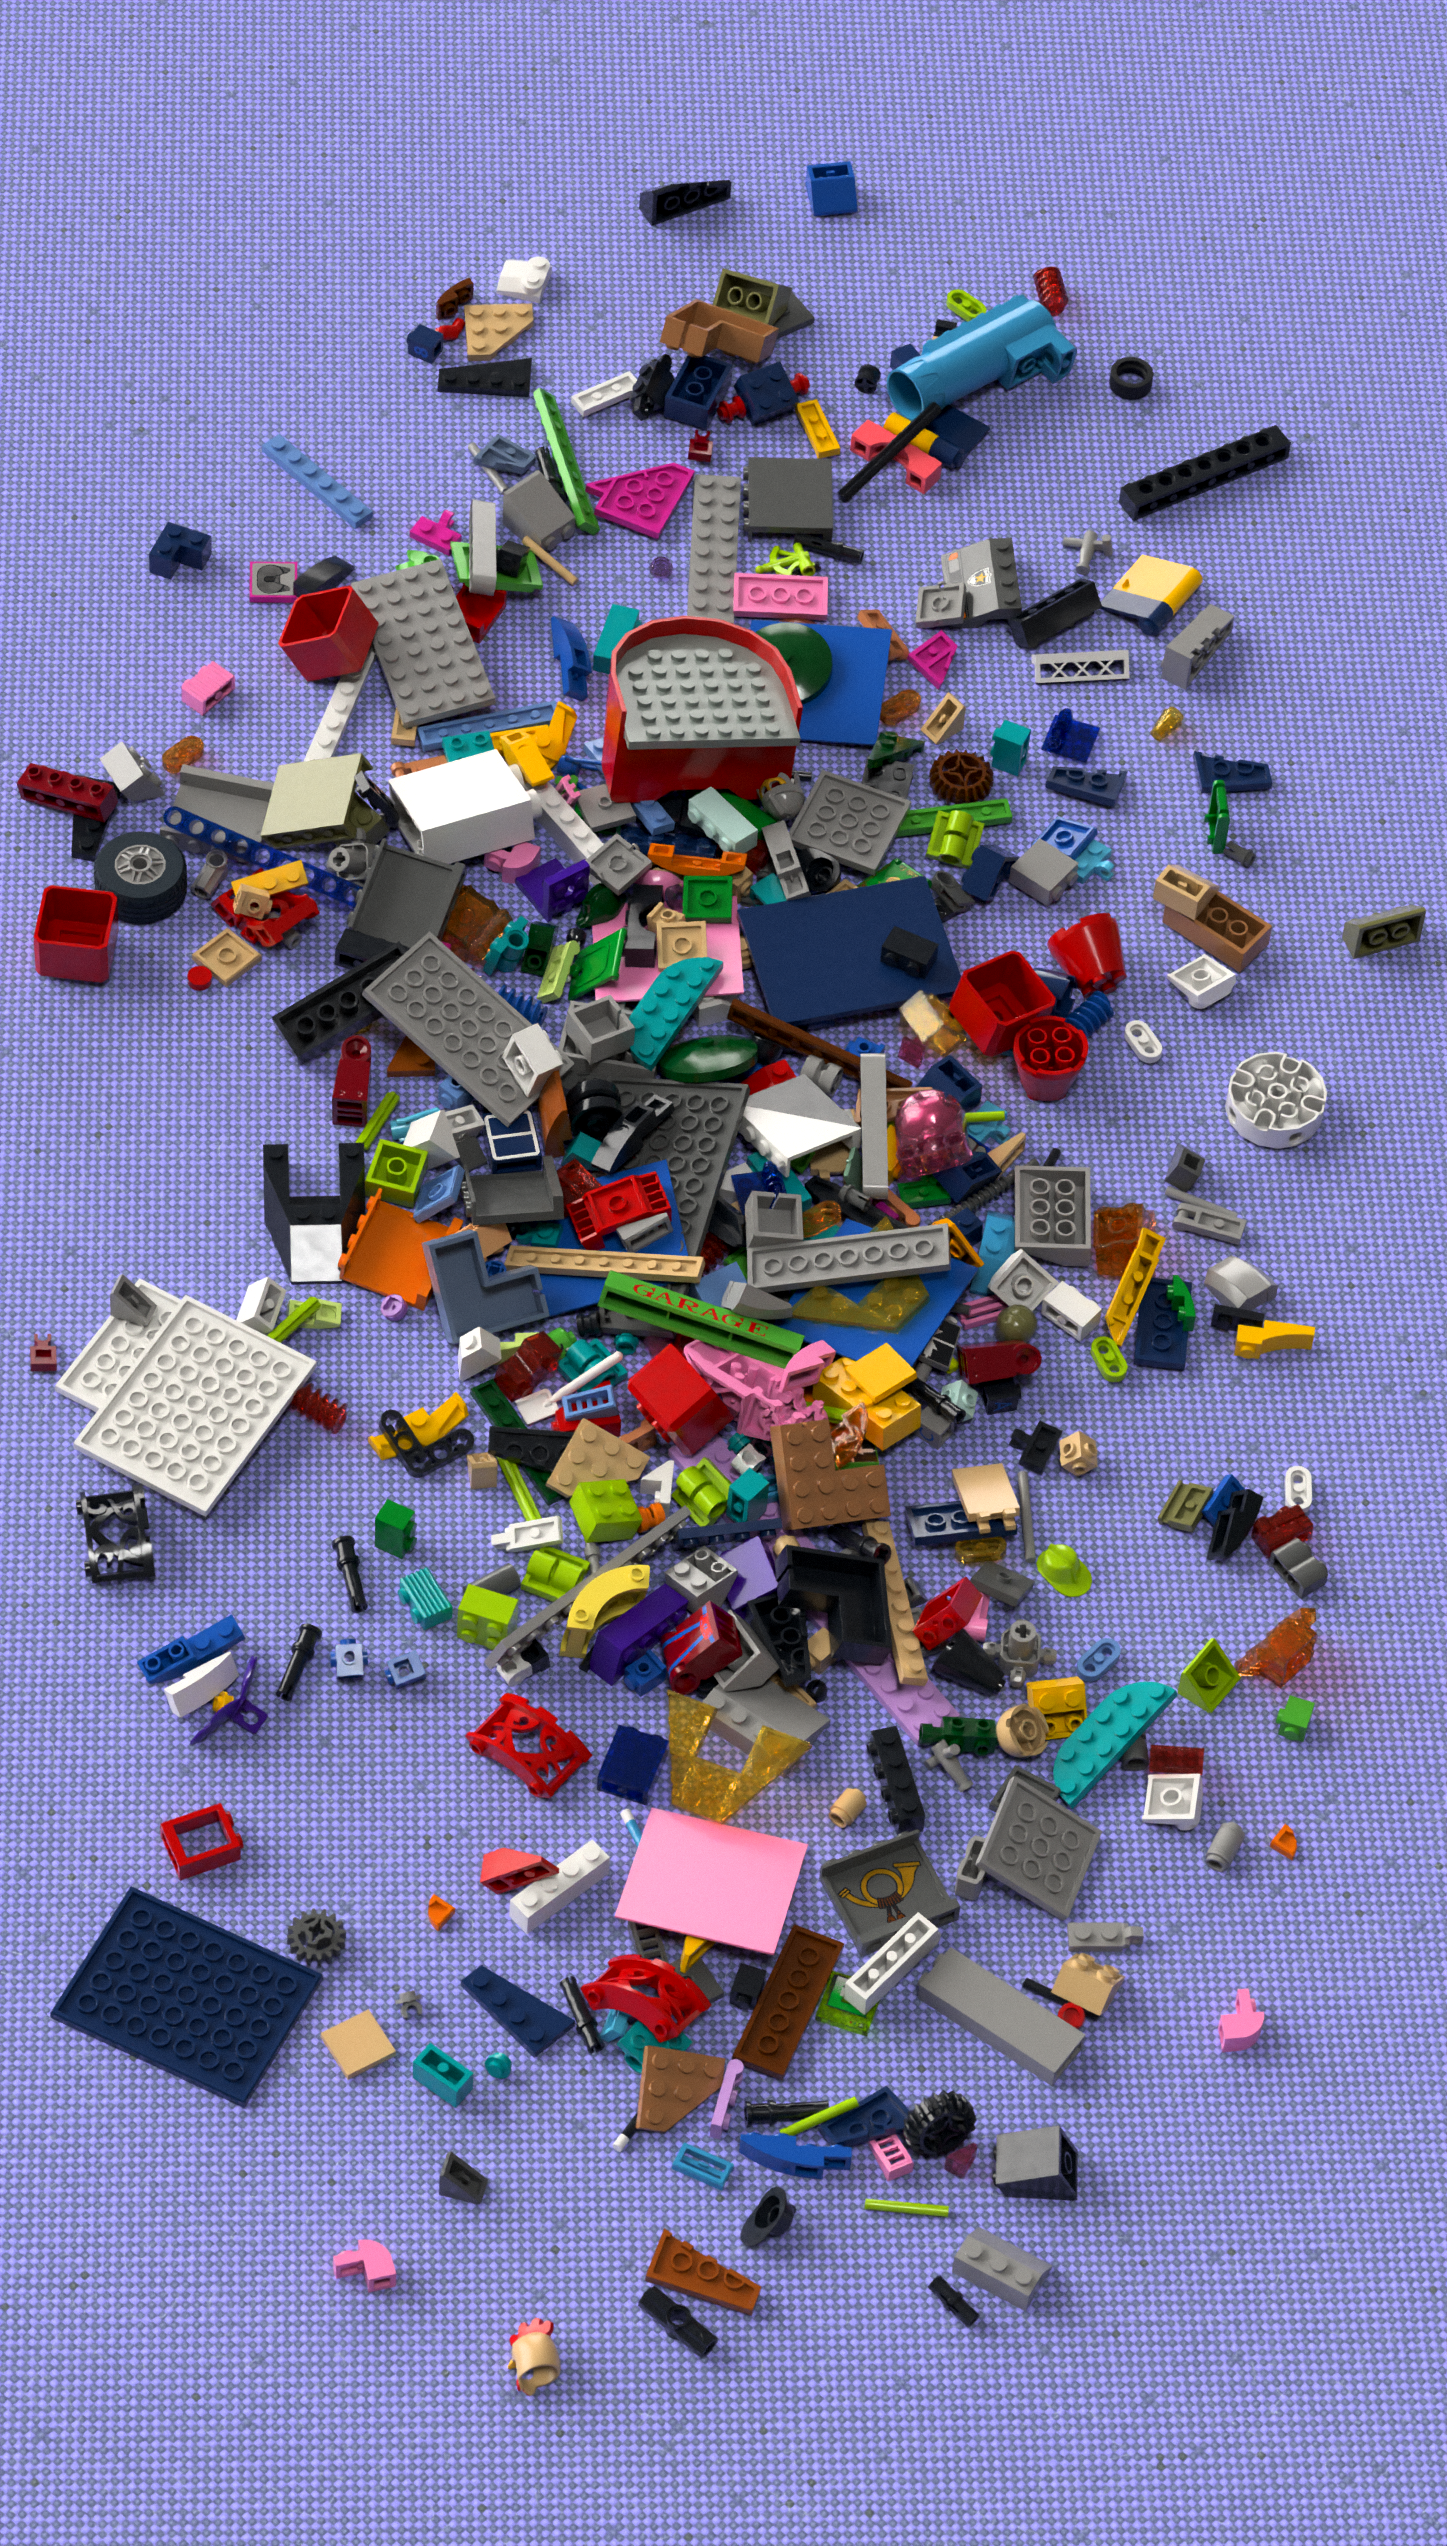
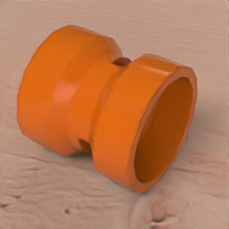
[637,1502,666,1533]

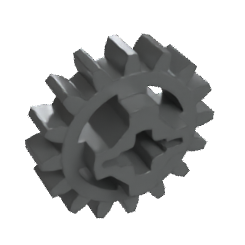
[287,1908,346,1966]

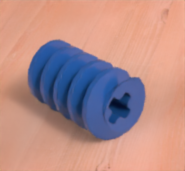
[498,984,548,1027]
[1065,991,1114,1039]

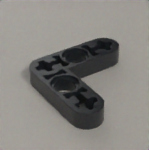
[379,1409,474,1478]

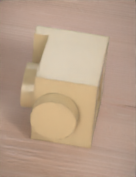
[233,883,272,920]
[647,902,686,937]

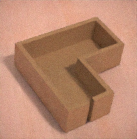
[660,299,779,364]
[770,1419,891,1530]

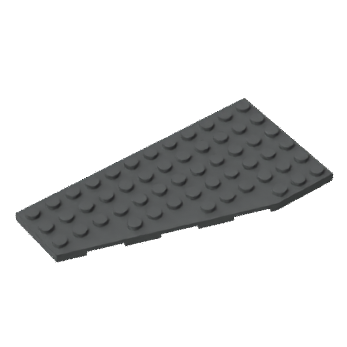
[591,1076,751,1338]

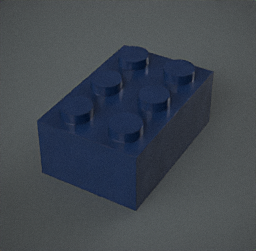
[664,355,733,430]

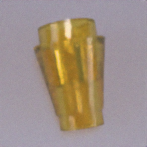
[1150,707,1184,741]

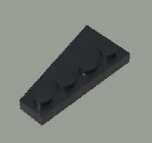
[438,358,532,398]
[71,774,121,862]
[488,1426,574,1473]

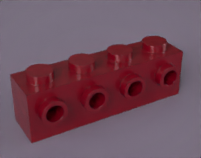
[16,763,118,823]

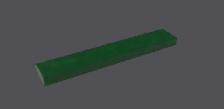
[470,1378,566,1506]

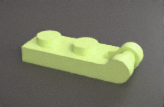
[537,940,580,1003]

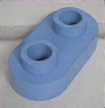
[1076,1638,1121,1682]

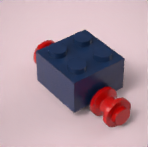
[717,361,810,426]

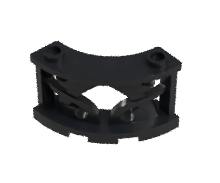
[76,1484,155,1584]

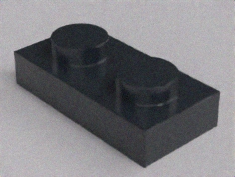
[1211,1304,1265,1332]

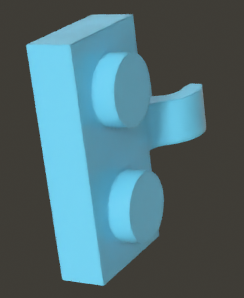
[1075,839,1114,884]
[960,1101,1011,1145]
[600,1985,639,2043]

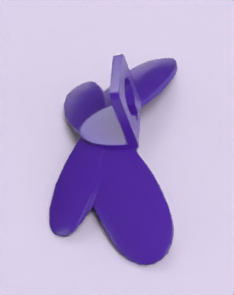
[190,1655,268,1745]

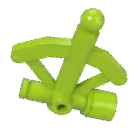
[755,543,816,576]

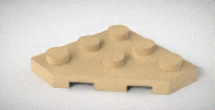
[464,303,533,361]
[545,1418,650,1498]

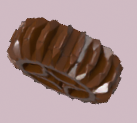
[929,749,994,805]

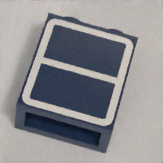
[482,1108,542,1174]

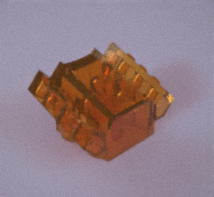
[441,884,513,963]
[1093,1203,1157,1278]
[1234,1608,1318,1689]

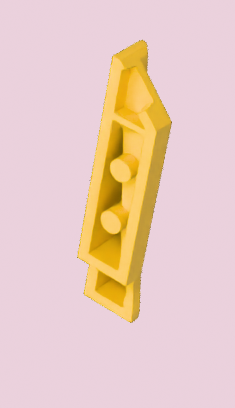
[1105,1227,1166,1348]

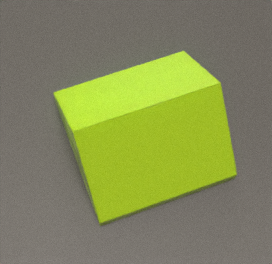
[1178,1638,1241,1713]

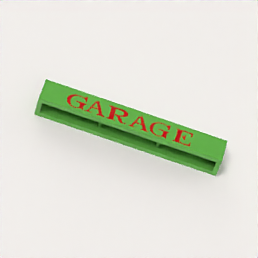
[598,1270,805,1369]

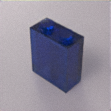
[597,1725,669,1806]

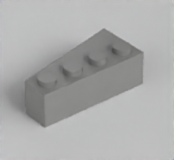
[1161,604,1235,690]

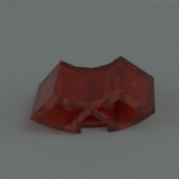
[494,1331,563,1402]

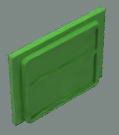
[450,541,543,593]

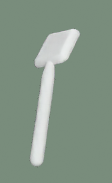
[515,1351,623,1426]

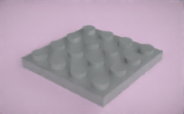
[789,770,912,876]
[975,1776,1102,1921]

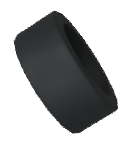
[1109,357,1154,400]

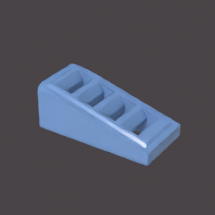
[562,1385,619,1421]

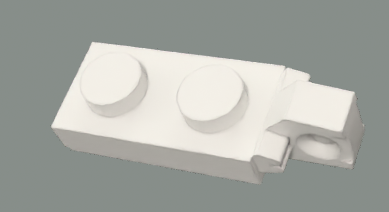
[491,1516,564,1552]

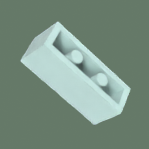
[688,787,758,853]

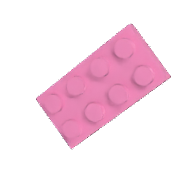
[733,573,828,620]

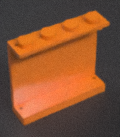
[338,1188,464,1311]

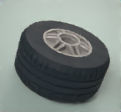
[94,831,187,924]

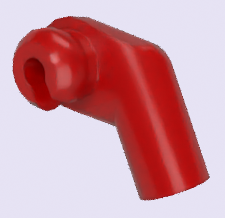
[435,318,465,341]

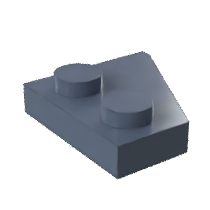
[473,434,537,474]

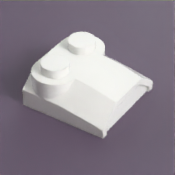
[496,257,552,303]
[1167,954,1236,1009]
[987,1249,1059,1311]
[1142,1774,1203,1831]

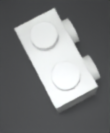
[236,1277,287,1335]
[1041,1281,1102,1342]

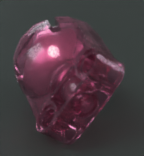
[894,1089,973,1178]

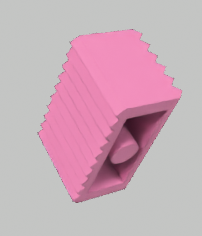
[181,661,235,715]

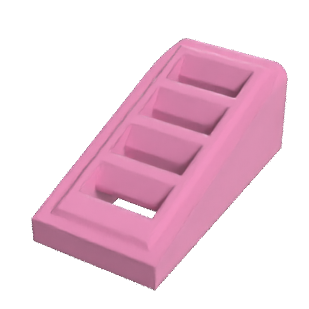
[867,2134,914,2181]

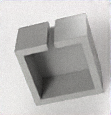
[566,995,635,1064]
[745,1191,803,1248]

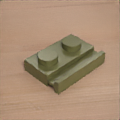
[1157,1480,1214,1533]

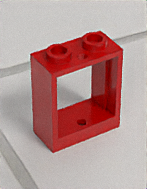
[912,1577,983,1650]
[160,1803,244,1881]

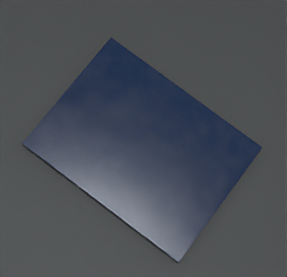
[737,875,961,1026]
[50,1886,323,2108]

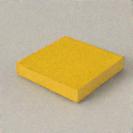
[845,1343,917,1404]

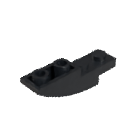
[591,1095,675,1175]

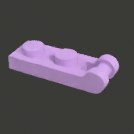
[710,2059,744,2139]

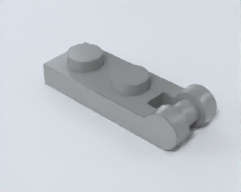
[1172,1203,1247,1245]

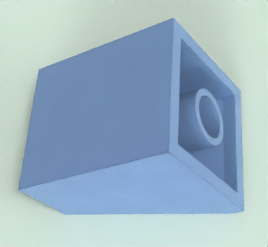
[688,1262,760,1320]

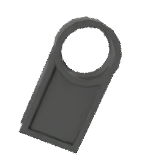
[931,871,975,913]

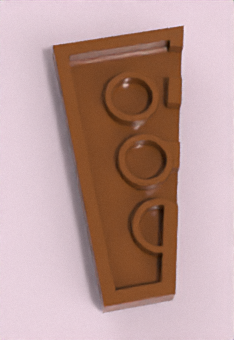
[645,2228,761,2316]

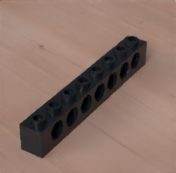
[1119,425,1291,521]

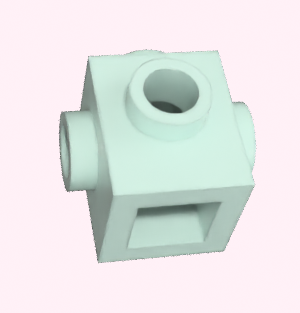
[941,1380,978,1425]

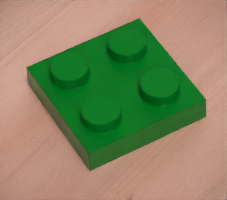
[682,876,733,923]

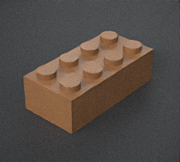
[1162,891,1272,972]

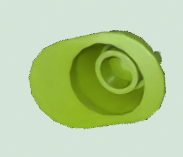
[1036,1543,1092,1597]

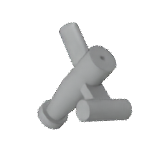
[1063,530,1113,575]
[924,1739,973,1793]

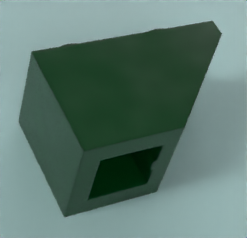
[521,921,559,976]

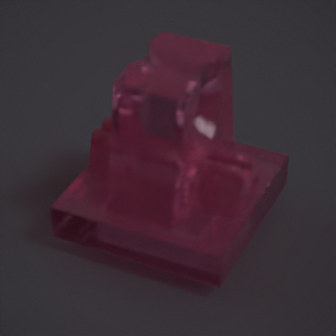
[898,1035,928,1068]
[643,1336,673,1360]

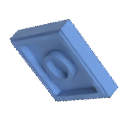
[413,1165,465,1223]

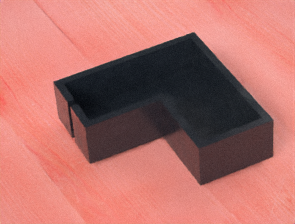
[775,1545,892,1665]

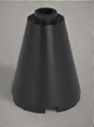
[931,1628,1006,1695]

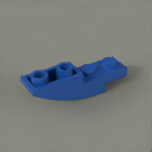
[551,616,592,701]
[137,1614,246,1684]
[739,2132,852,2179]

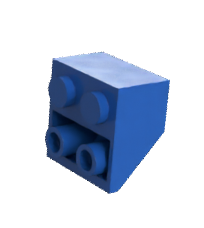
[805,161,858,216]

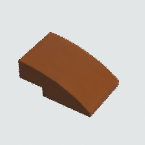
[537,1070,573,1158]

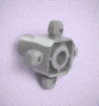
[327,828,376,897]
[983,1619,1057,1687]

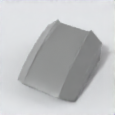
[1204,1255,1278,1311]
[721,1281,792,1320]

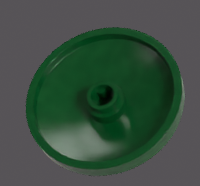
[755,622,833,705]
[659,1035,759,1083]

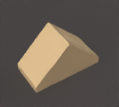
[920,692,966,745]
[466,1452,498,1489]

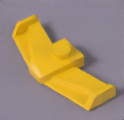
[523,701,578,784]
[368,1392,469,1460]

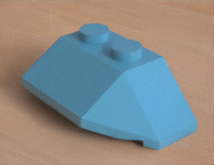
[969,1210,1030,1296]

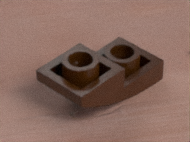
[436,278,474,321]

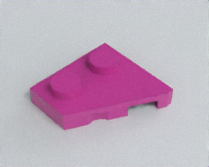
[907,630,957,689]

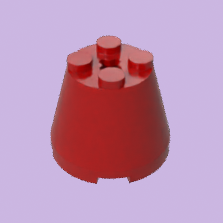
[1047,913,1127,998]
[1013,1016,1088,1101]

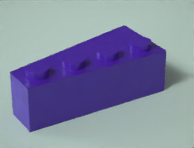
[590,1583,689,1686]

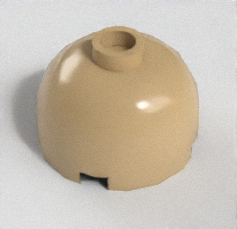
[996,1703,1049,1758]

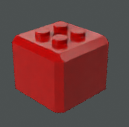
[278,585,379,682]
[34,885,119,983]
[949,950,1056,1057]
[627,1343,734,1455]

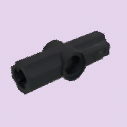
[638,2286,718,2358]

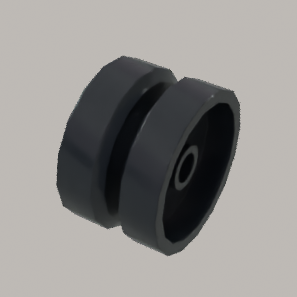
[565,1079,624,1141]

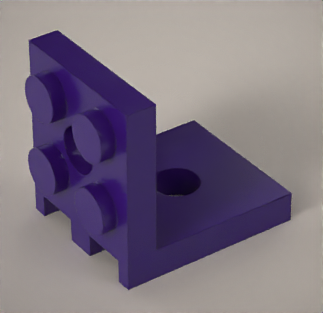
[515,858,590,923]

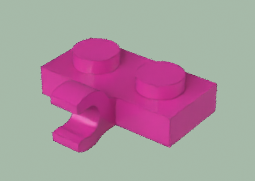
[409,509,462,556]

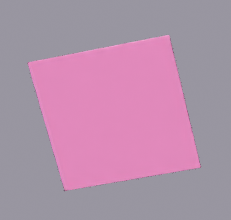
[592,896,744,1002]
[615,1807,808,1956]

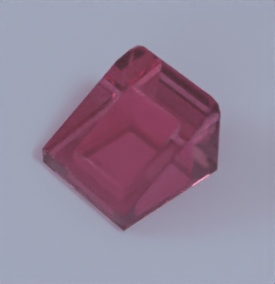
[944,2142,978,2179]

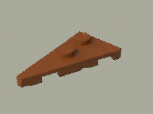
[387,1036,435,1077]

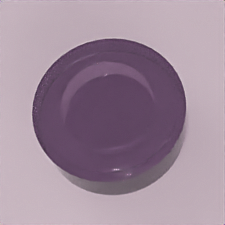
[665,885,683,910]

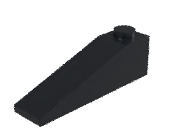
[639,180,732,226]
[745,1593,811,1687]

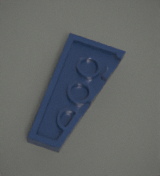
[671,1518,783,1551]
[461,1965,575,2058]

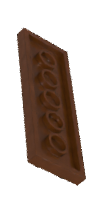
[732,1924,844,2081]

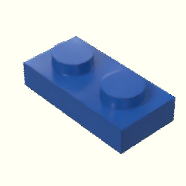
[1201,1474,1245,1526]

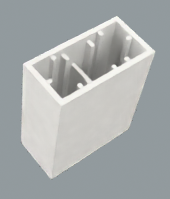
[388,749,542,864]

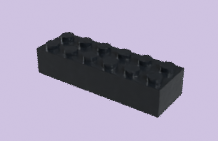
[272,941,406,1066]

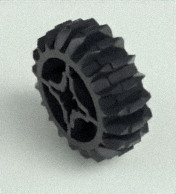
[902,2090,977,2159]

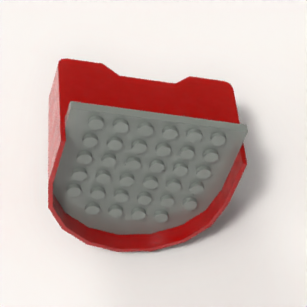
[602,615,803,803]

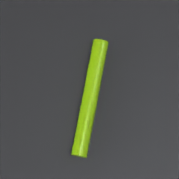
[779,2096,859,2136]
[864,2198,949,2217]

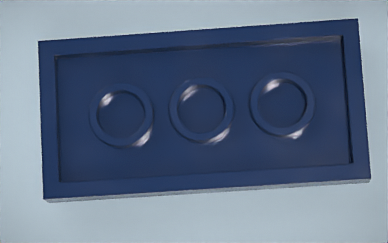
[620,827,718,859]
[1134,1277,1192,1370]
[905,1501,1017,1546]

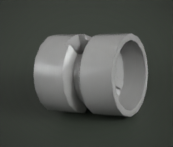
[799,1054,843,1097]

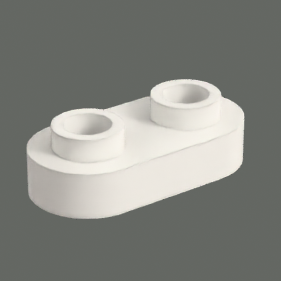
[1124,1020,1162,1063]
[1284,1466,1312,1515]

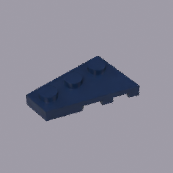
[1045,766,1128,807]

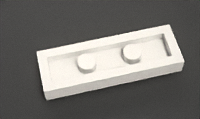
[571,371,637,417]

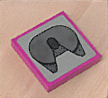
[250,561,297,603]

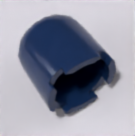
[1033,968,1078,1018]

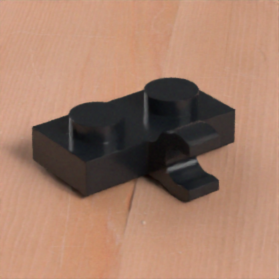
[1009,1421,1063,1474]

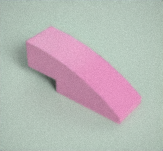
[778,1340,836,1394]

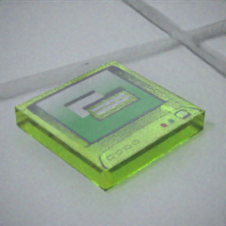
[815,1971,881,2037]

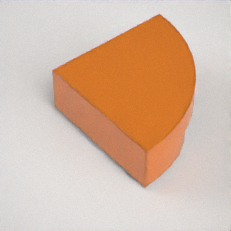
[1270,1824,1297,1861]
[428,1894,455,1932]

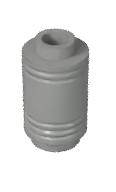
[1205,1822,1245,1872]

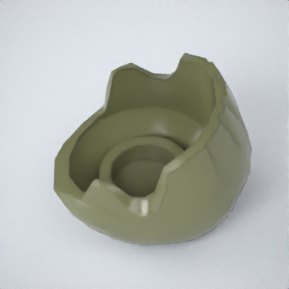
[995,1304,1037,1343]

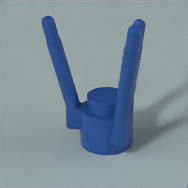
[557,755,602,790]

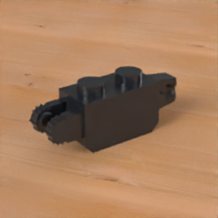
[629,354,675,421]

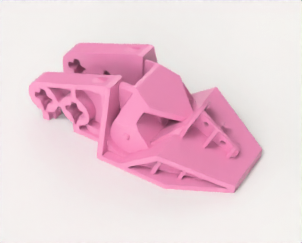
[684,1339,828,1442]

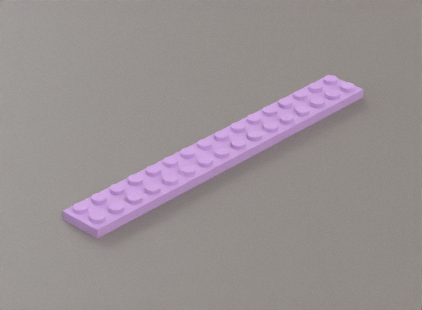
[668,1434,960,1746]

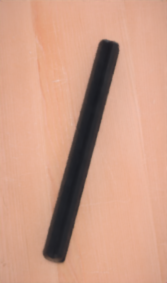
[838,402,942,502]

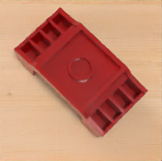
[566,1171,672,1251]

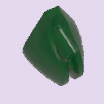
[575,883,628,929]

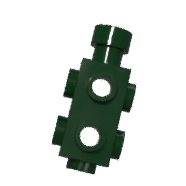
[919,1716,999,1756]

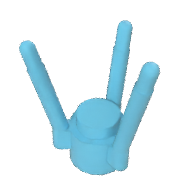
[390,1107,440,1143]

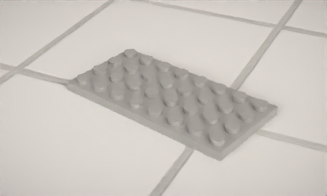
[351,559,496,729]
[362,931,575,1128]

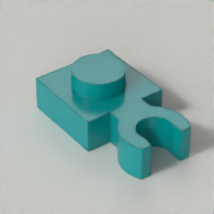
[516,1222,563,1248]

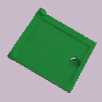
[568,928,628,1001]

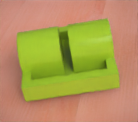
[925,810,985,869]
[671,1457,732,1527]
[521,1546,590,1602]

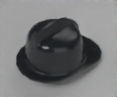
[797,848,841,893]
[743,1027,789,1066]
[741,2187,796,2247]

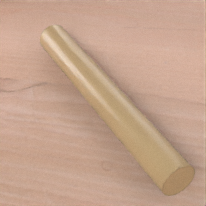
[521,536,579,586]

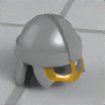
[756,772,805,821]

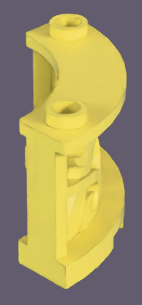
[559,1565,650,1658]

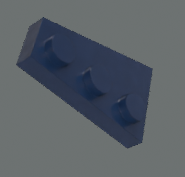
[1193,751,1272,794]
[819,2085,909,2147]

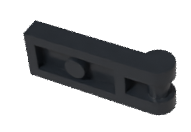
[354,771,400,825]

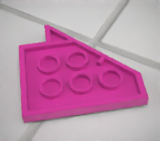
[585,463,695,539]

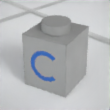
[913,1405,954,1450]

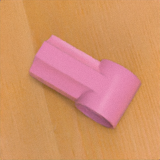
[964,1592,990,1642]

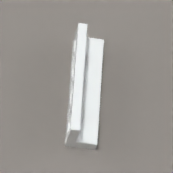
[1031,650,1130,683]

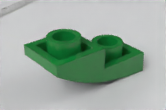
[1166,1275,1196,1331]

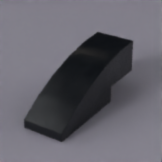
[293,556,355,598]
[1206,1489,1264,1561]

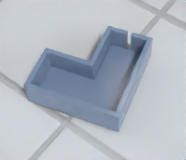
[422,1229,550,1344]

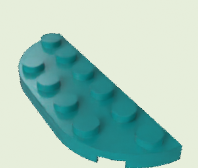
[629,957,724,1071]
[1053,1681,1178,1809]

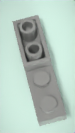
[762,820,811,901]

